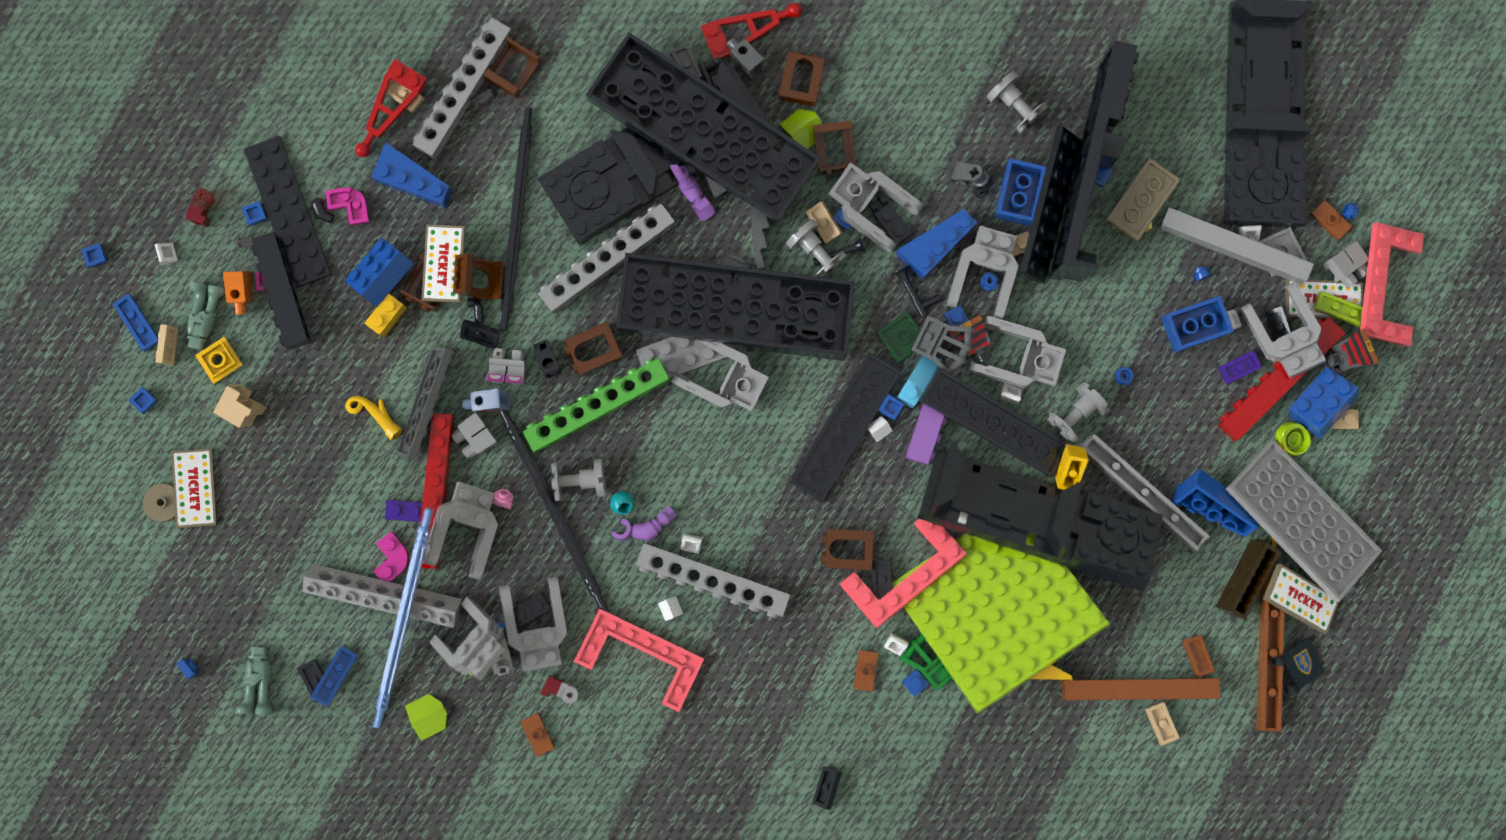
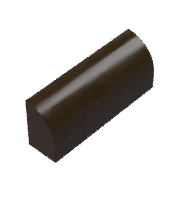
[1215,539,1281,620]

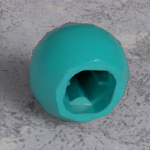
[610,491,634,516]

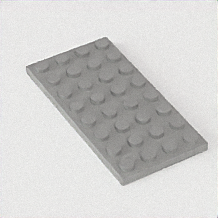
[1226,439,1382,602]

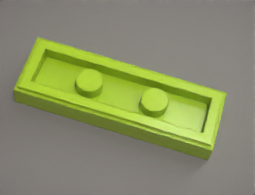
[1313,291,1363,327]

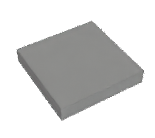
[1258,227,1307,277]

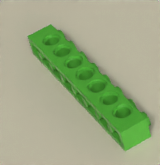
[523,358,671,453]

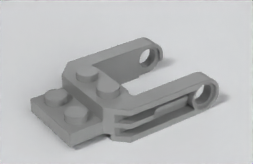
[828,163,923,252]
[946,226,1019,319]
[1240,282,1326,379]
[969,316,1066,389]
[671,340,769,411]
[423,482,498,580]
[499,576,567,672]
[429,596,506,680]

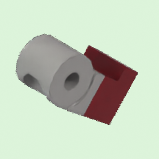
[540,675,579,704]

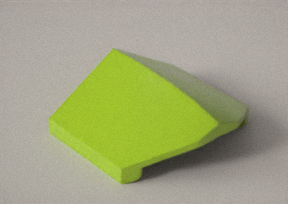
[779,109,822,149]
[405,694,447,741]

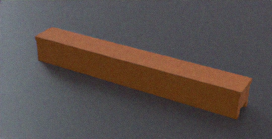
[1256,575,1284,732]
[1061,678,1220,700]

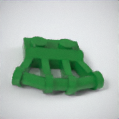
[899,632,952,691]

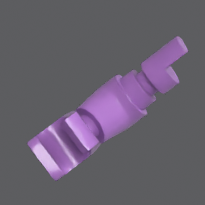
[670,165,715,221]
[611,506,677,542]

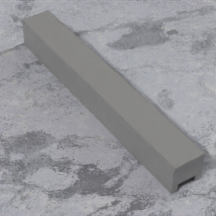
[1160,208,1314,284]
[1080,434,1210,552]

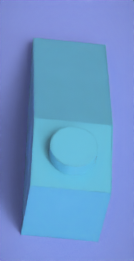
[896,355,942,409]

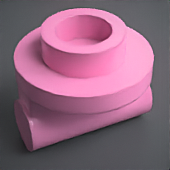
[492,489,513,509]

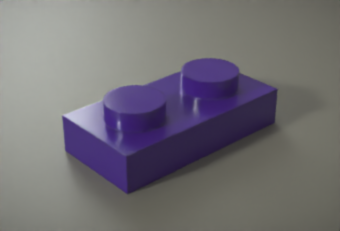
[1218,351,1263,384]
[385,500,422,522]

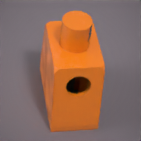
[223,271,253,314]

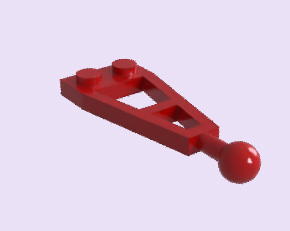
[701,2,802,60]
[355,59,428,158]

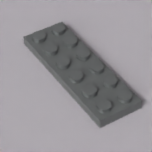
[395,346,453,460]

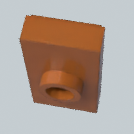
[1310,200,1352,240]
[1182,635,1216,678]
[853,650,879,692]
[520,713,555,757]

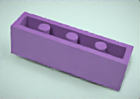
[905,404,947,466]

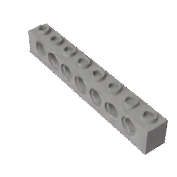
[413,17,513,160]
[538,204,675,314]
[636,543,790,619]
[303,564,462,628]

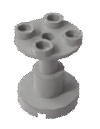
[987,71,1048,133]
[786,219,847,277]
[1047,382,1110,442]
[551,459,606,501]

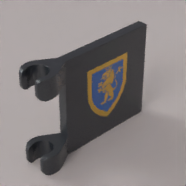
[1270,637,1325,695]

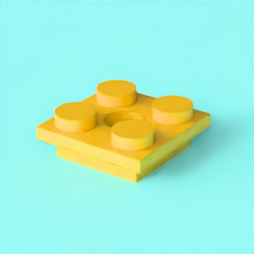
[195,337,243,384]

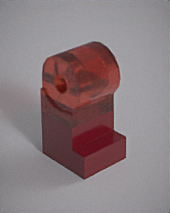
[185,188,215,228]

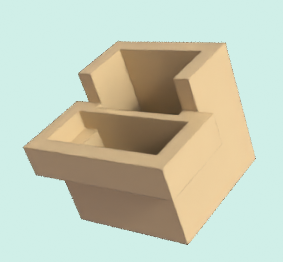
[213,384,267,428]

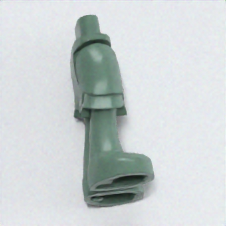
[187,281,225,350]
[235,647,273,715]

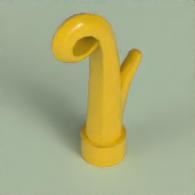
[345,396,403,441]

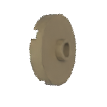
[143,484,175,522]

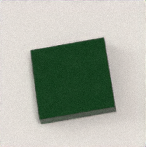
[876,311,921,364]

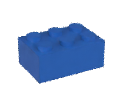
[994,158,1046,226]
[345,238,414,308]
[1161,296,1234,353]
[1289,367,1359,439]

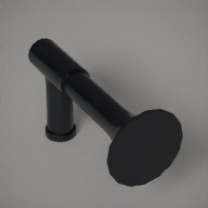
[698,57,728,112]
[813,235,866,266]
[891,265,940,318]

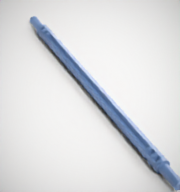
[374,508,433,728]

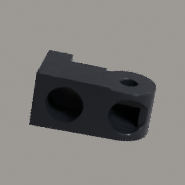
[533,339,562,379]

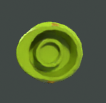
[1275,422,1311,456]

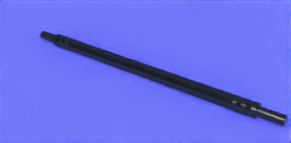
[500,107,532,331]
[499,410,609,611]

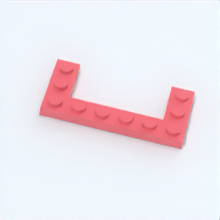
[1360,223,1424,346]
[840,519,967,629]
[574,609,704,712]

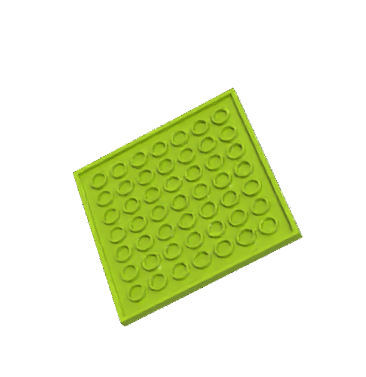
[893,533,1109,714]

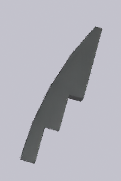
[751,207,769,270]

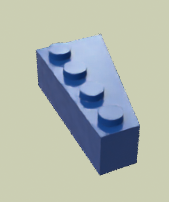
[371,142,453,208]
[896,209,977,280]
[1172,469,1259,537]

